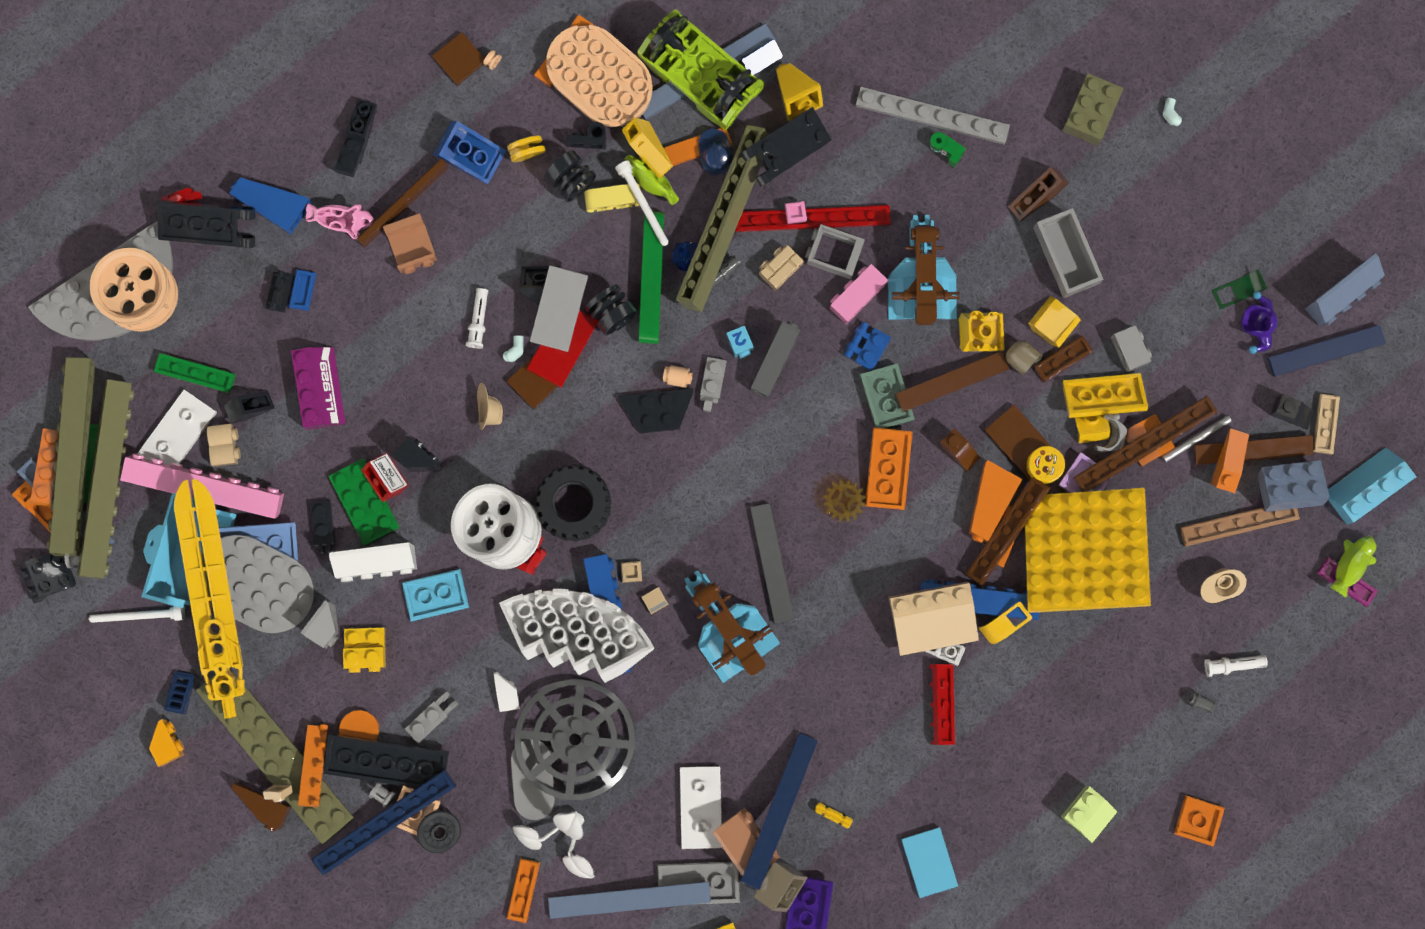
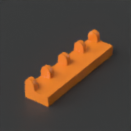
[298,725,328,808]

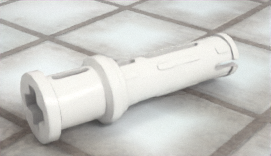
[466,288,488,349]
[1204,655,1268,677]

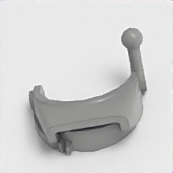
[1095,414,1127,452]

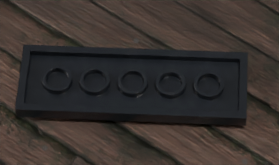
[323,733,449,788]

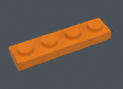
[30,428,59,507]

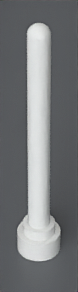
[615,161,668,246]
[89,606,185,623]

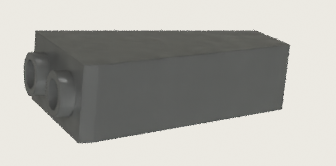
[750,321,800,399]

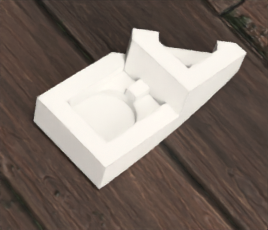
[494,672,520,712]

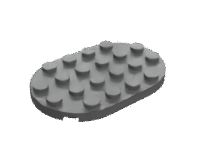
[202,535,314,633]

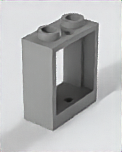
[805,224,865,280]

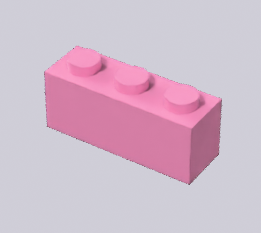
[830,264,888,325]

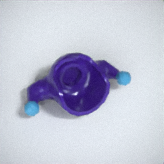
[1241,291,1278,354]

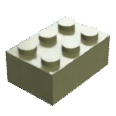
[1062,73,1123,146]

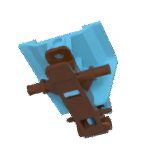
[888,215,960,325]
[684,570,780,683]

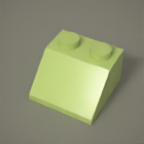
[1061,786,1117,843]

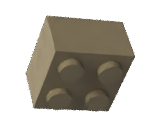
[754,862,808,912]

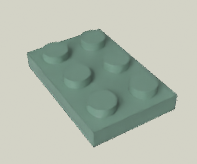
[860,364,915,429]

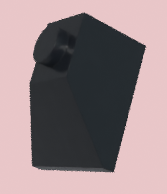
[519,266,561,306]

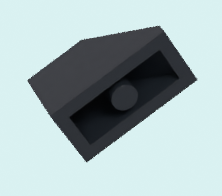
[224,391,275,424]
[1270,394,1314,430]

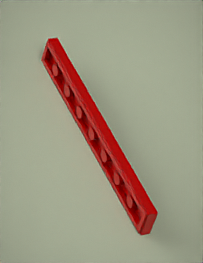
[736,205,891,232]

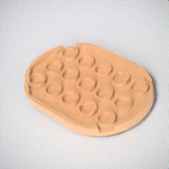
[547,25,652,127]

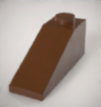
[1008,167,1069,221]
[231,783,291,832]

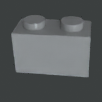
[1111,325,1152,373]

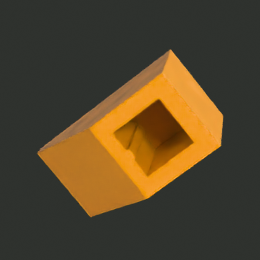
[149,719,184,767]

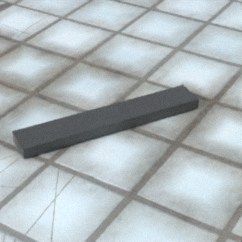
[750,503,794,624]

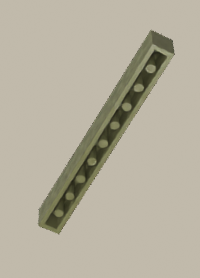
[676,125,768,313]
[47,357,95,557]
[76,379,134,580]

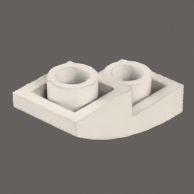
[925,644,966,666]

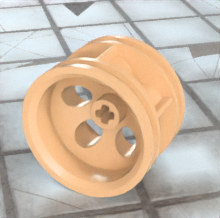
[90,248,178,332]

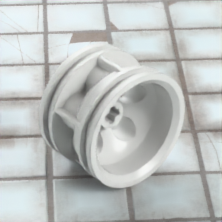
[451,484,542,569]

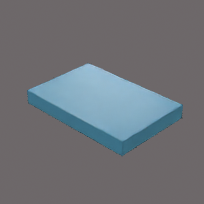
[402,569,469,622]
[901,827,958,898]

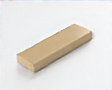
[1313,394,1340,455]

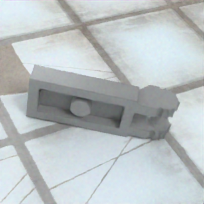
[405,692,458,744]

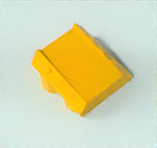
[1028,296,1081,348]
[958,311,1004,352]

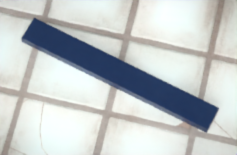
[740,733,818,890]
[312,769,457,875]

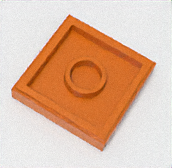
[1174,795,1225,847]

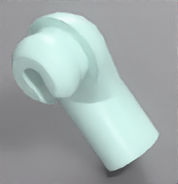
[1163,98,1182,126]

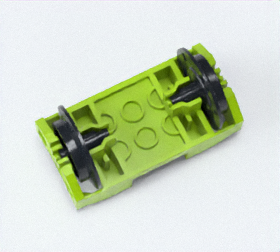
[637,9,764,131]

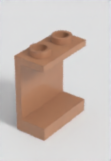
[383,213,437,274]

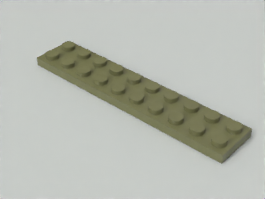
[196,667,354,844]

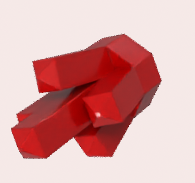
[161,187,202,203]
[515,536,547,575]

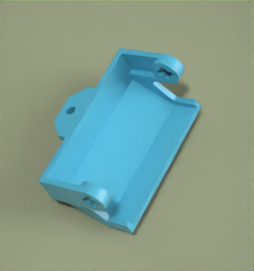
[141,493,236,608]

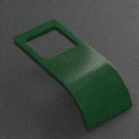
[1212,269,1268,309]

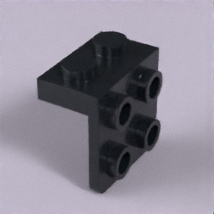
[19,553,76,604]

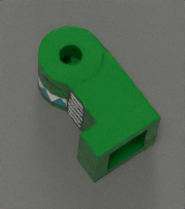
[929,132,966,168]

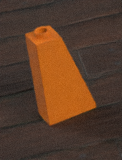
[969,460,1022,544]

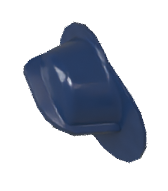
[699,129,732,175]

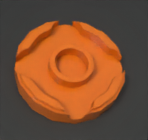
[339,710,379,740]

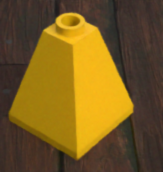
[776,63,823,122]

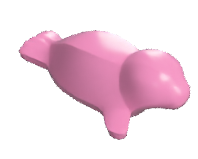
[306,204,374,240]

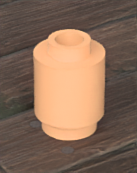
[663,365,693,388]

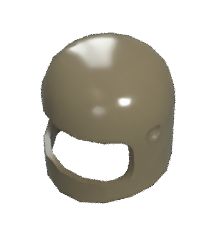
[1006,340,1042,375]

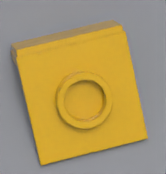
[1074,415,1110,443]

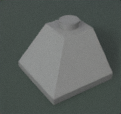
[300,600,339,649]

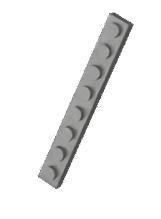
[855,87,1010,145]

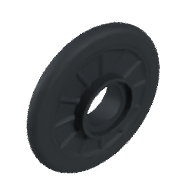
[417,810,461,853]

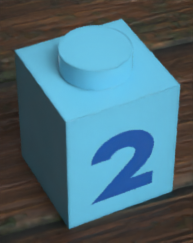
[726,326,754,358]

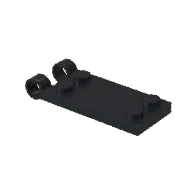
[740,107,832,187]
[157,200,255,248]

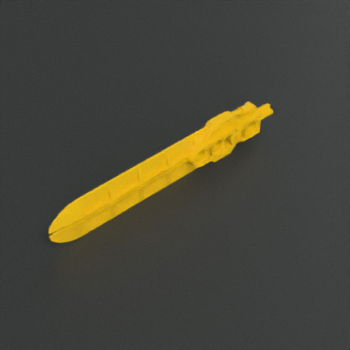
[174,479,245,718]

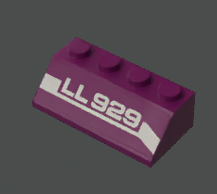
[291,347,346,431]

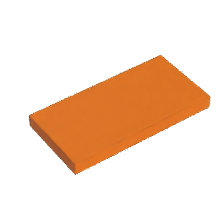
[865,428,913,510]

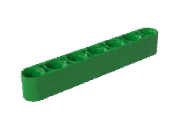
[639,211,664,344]

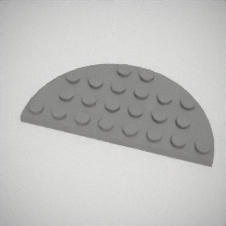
[28,220,173,341]

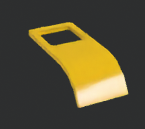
[978,601,1032,644]

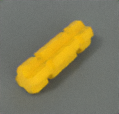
[814,802,853,828]

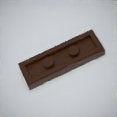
[1033,335,1093,383]

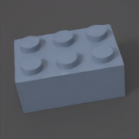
[1257,460,1330,512]

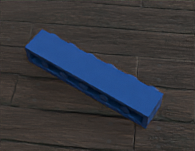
[584,554,634,674]
[919,579,1039,621]

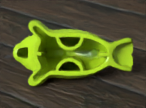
[624,155,679,205]
[1330,536,1376,598]

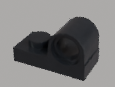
[567,122,607,150]

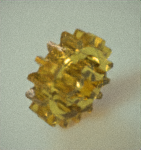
[823,480,866,523]

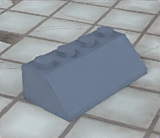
[1305,253,1385,326]

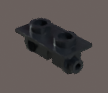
[265,270,293,313]

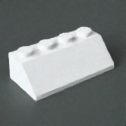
[329,542,417,582]

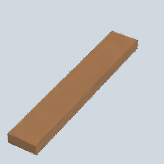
[1180,507,1300,547]

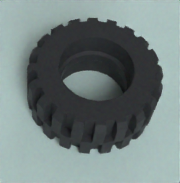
[535,464,612,542]

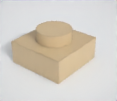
[263,785,293,802]

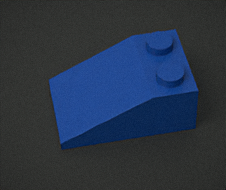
[433,121,506,184]

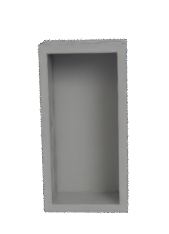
[1033,208,1103,298]

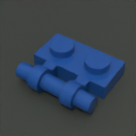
[844,321,891,371]

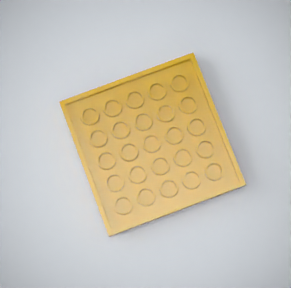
[1025,488,1151,613]

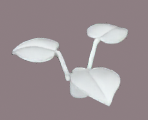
[512,811,595,878]

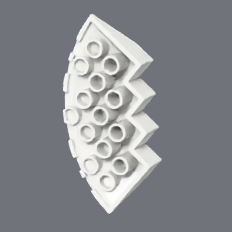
[499,589,655,683]

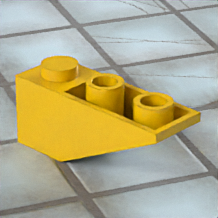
[622,117,673,178]

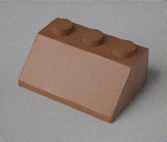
[712,808,780,876]

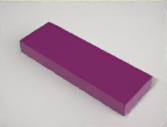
[1316,557,1378,607]

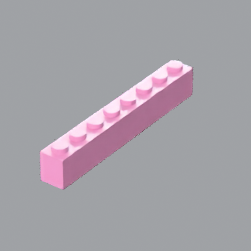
[120,453,284,519]

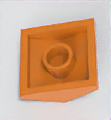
[1125,414,1175,467]

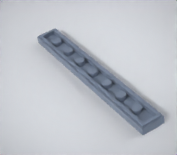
[642,24,776,120]
[548,881,711,919]

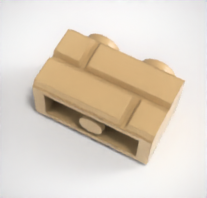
[759,245,803,291]

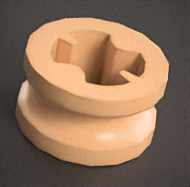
[483,50,501,70]

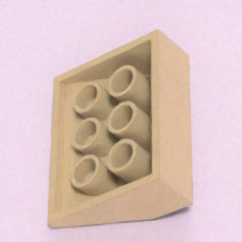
[889,581,979,656]

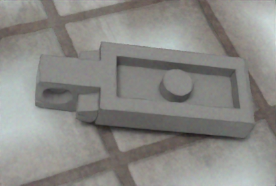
[700,357,727,413]

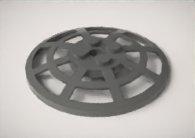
[515,679,635,800]

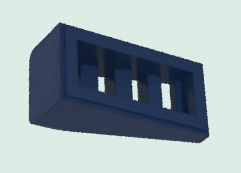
[164,671,196,714]

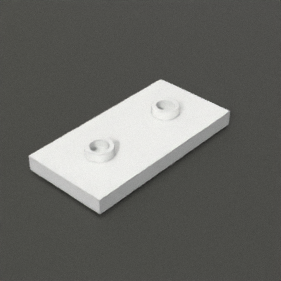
[137,390,217,465]
[680,766,722,849]

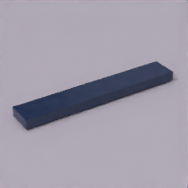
[1267,325,1386,377]

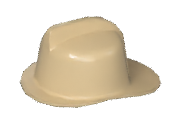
[477,383,503,430]
[1200,568,1246,603]

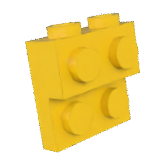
[343,627,386,673]

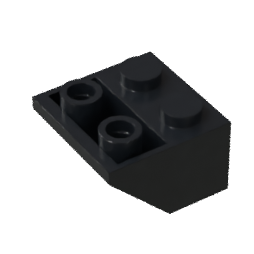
[393,437,443,472]

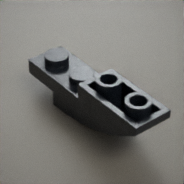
[335,99,377,177]

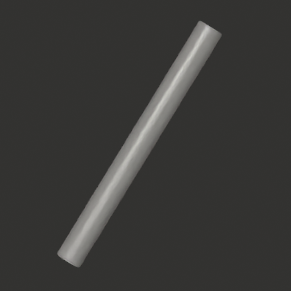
[1162,415,1232,463]

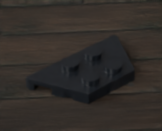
[618,389,694,434]

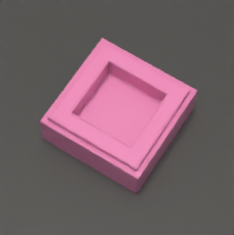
[785,201,807,224]

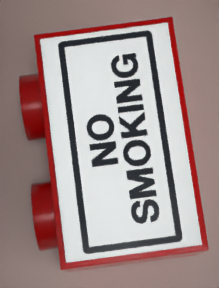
[361,453,408,503]

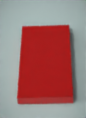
[527,310,599,389]

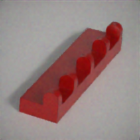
[929,664,955,745]

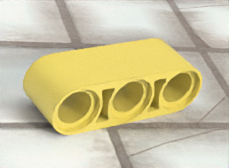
[584,184,640,212]

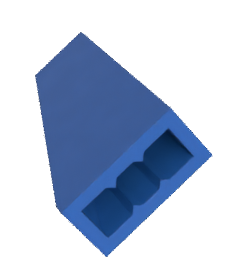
[229,177,312,235]

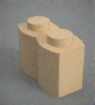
[207,424,241,467]

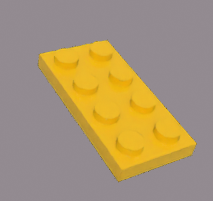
[1062,373,1148,418]

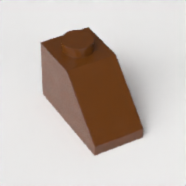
[938,428,980,472]

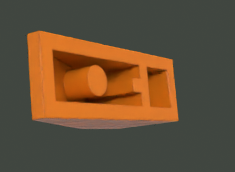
[1210,428,1249,493]

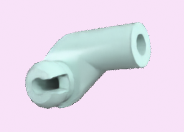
[503,336,523,362]

